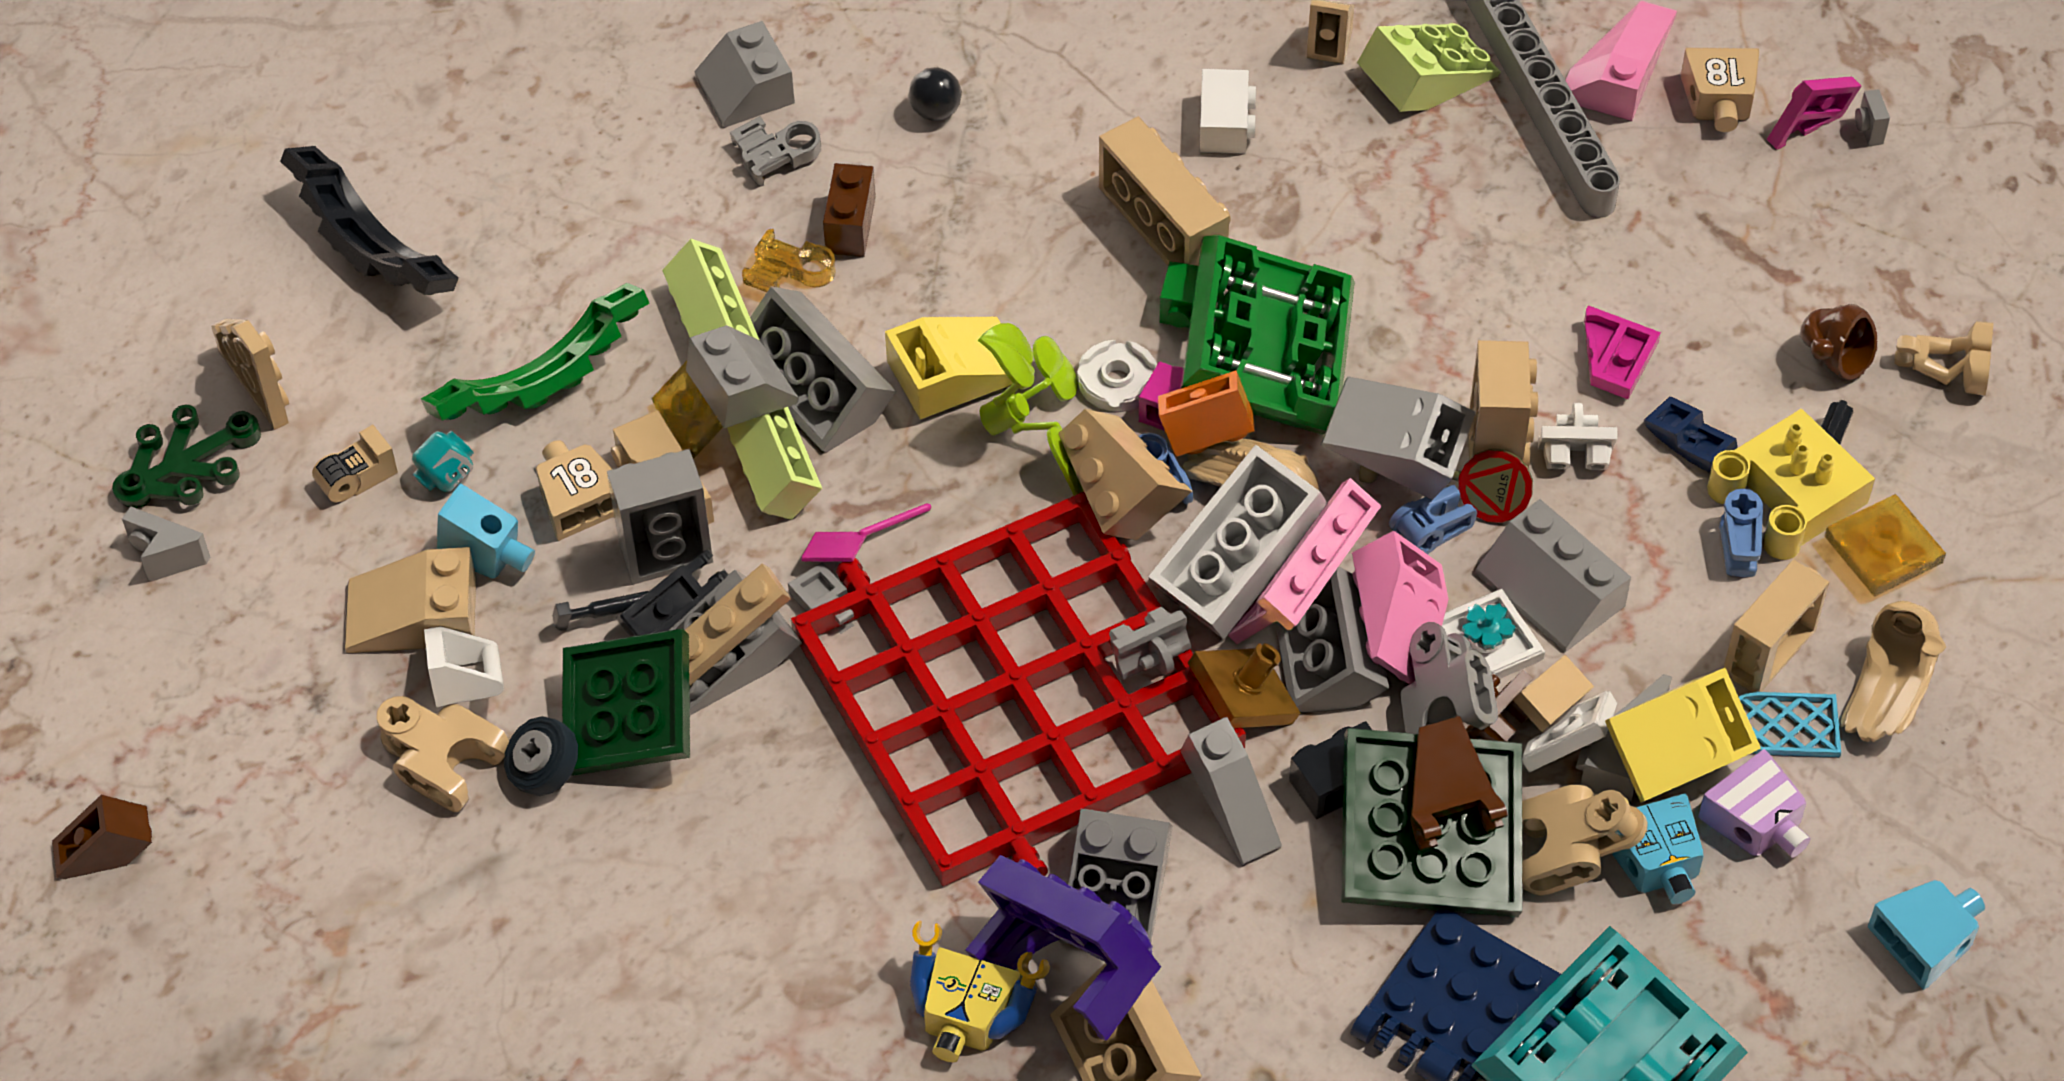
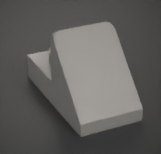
[122,506,211,581]

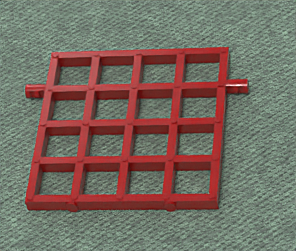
[791,492,1246,887]

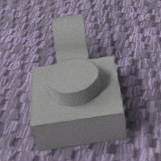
[788,562,854,634]

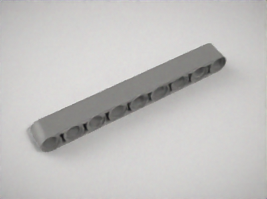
[1465,0,1620,218]

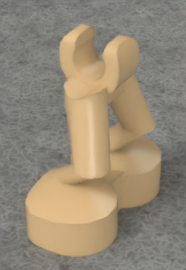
[1894,321,1993,395]

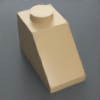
[1307,0,1354,64]

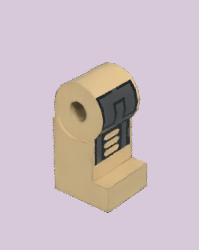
[312,424,398,503]

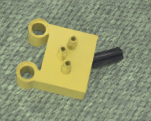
[1707,400,1875,560]

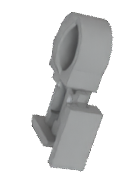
[730,116,821,186]

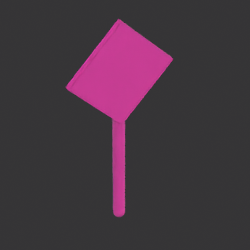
[801,503,931,562]

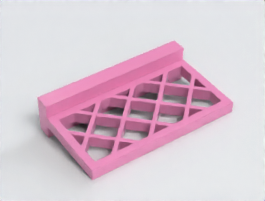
[1228,478,1381,644]

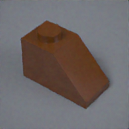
[52,794,152,879]

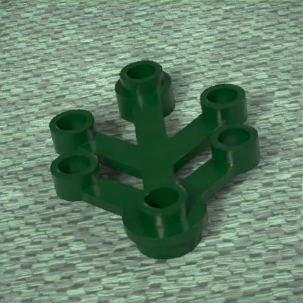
[112,404,261,508]

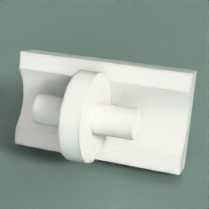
[1538,403,1617,470]

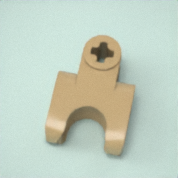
[376,696,509,812]
[1522,785,1648,896]

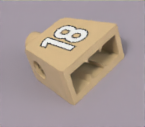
[1681,48,1759,132]
[536,440,614,541]

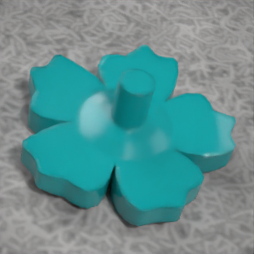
[1462,603,1516,649]

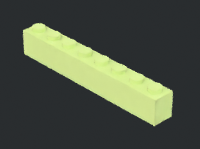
[662,239,822,520]

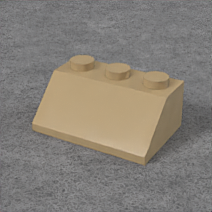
[1050,963,1202,1081]

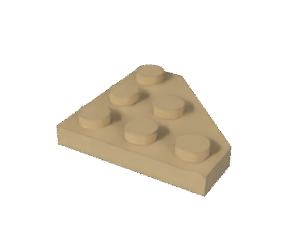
[211,319,289,430]

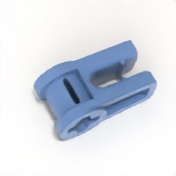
[1389,485,1477,554]
[1719,489,1763,577]

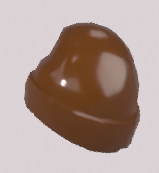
[1800,304,1877,380]

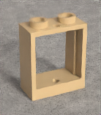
[1724,559,1829,692]

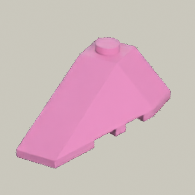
[1565,1,1677,121]

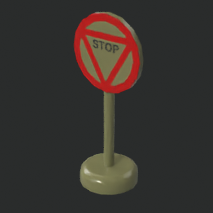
[1359,449,1533,523]

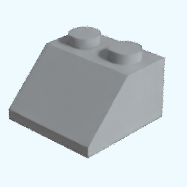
[694,21,795,128]
[686,325,799,429]

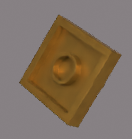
[1188,643,1301,728]

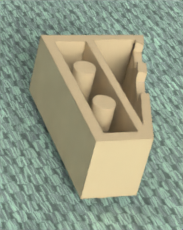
[1058,409,1192,540]

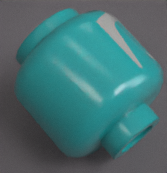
[412,430,474,492]

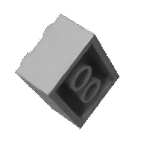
[607,449,713,585]

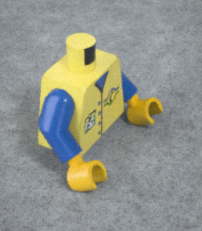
[910,921,1050,1062]

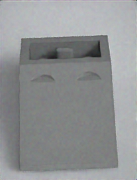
[1321,377,1476,500]
[669,570,802,715]
[1059,808,1173,944]

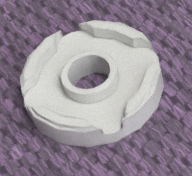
[1077,340,1157,412]

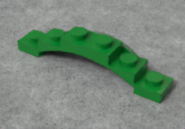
[421,283,650,421]

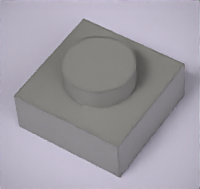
[1855,89,1890,146]

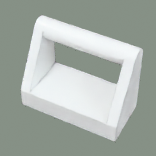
[424,626,504,707]

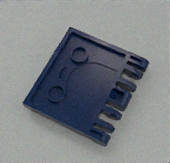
[1350,910,1581,1081]

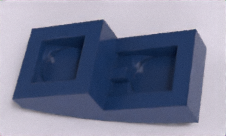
[1644,396,1738,473]

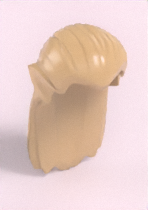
[1182,438,1319,490]
[1840,601,1946,742]

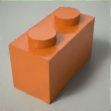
[1158,371,1255,457]

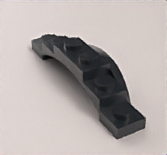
[280,146,459,295]

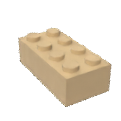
[1099,116,1231,266]

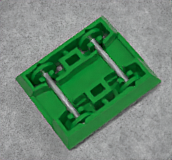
[1181,235,1355,434]

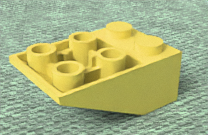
[885,317,1013,420]
[1605,668,1761,802]

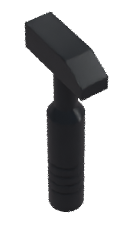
[552,591,649,631]

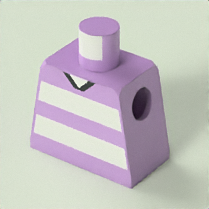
[1698,749,1811,858]

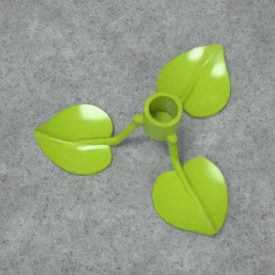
[977,323,1084,496]

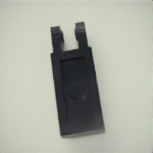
[616,548,729,637]

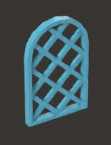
[1739,692,1841,757]

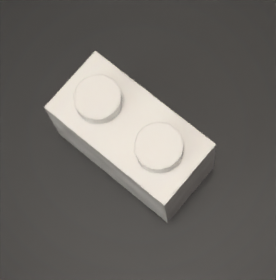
[1200,69,1256,154]

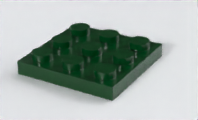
[562,629,690,776]

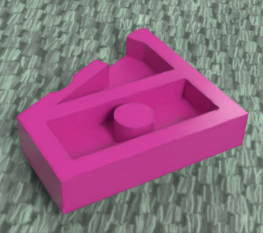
[1767,76,1862,149]
[1584,305,1661,400]

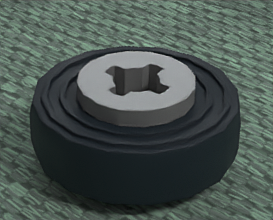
[504,716,578,796]

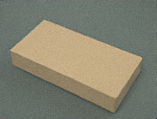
[1513,655,1594,732]

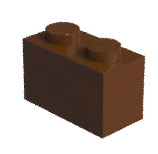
[823,163,876,257]

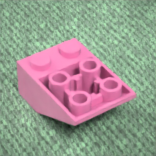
[1352,531,1449,684]

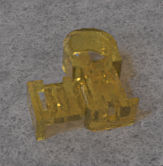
[742,229,836,292]

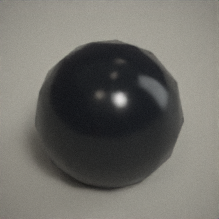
[908,67,962,121]

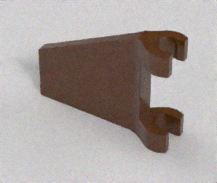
[1410,716,1508,851]

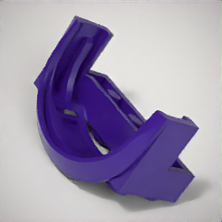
[965,855,1161,1041]

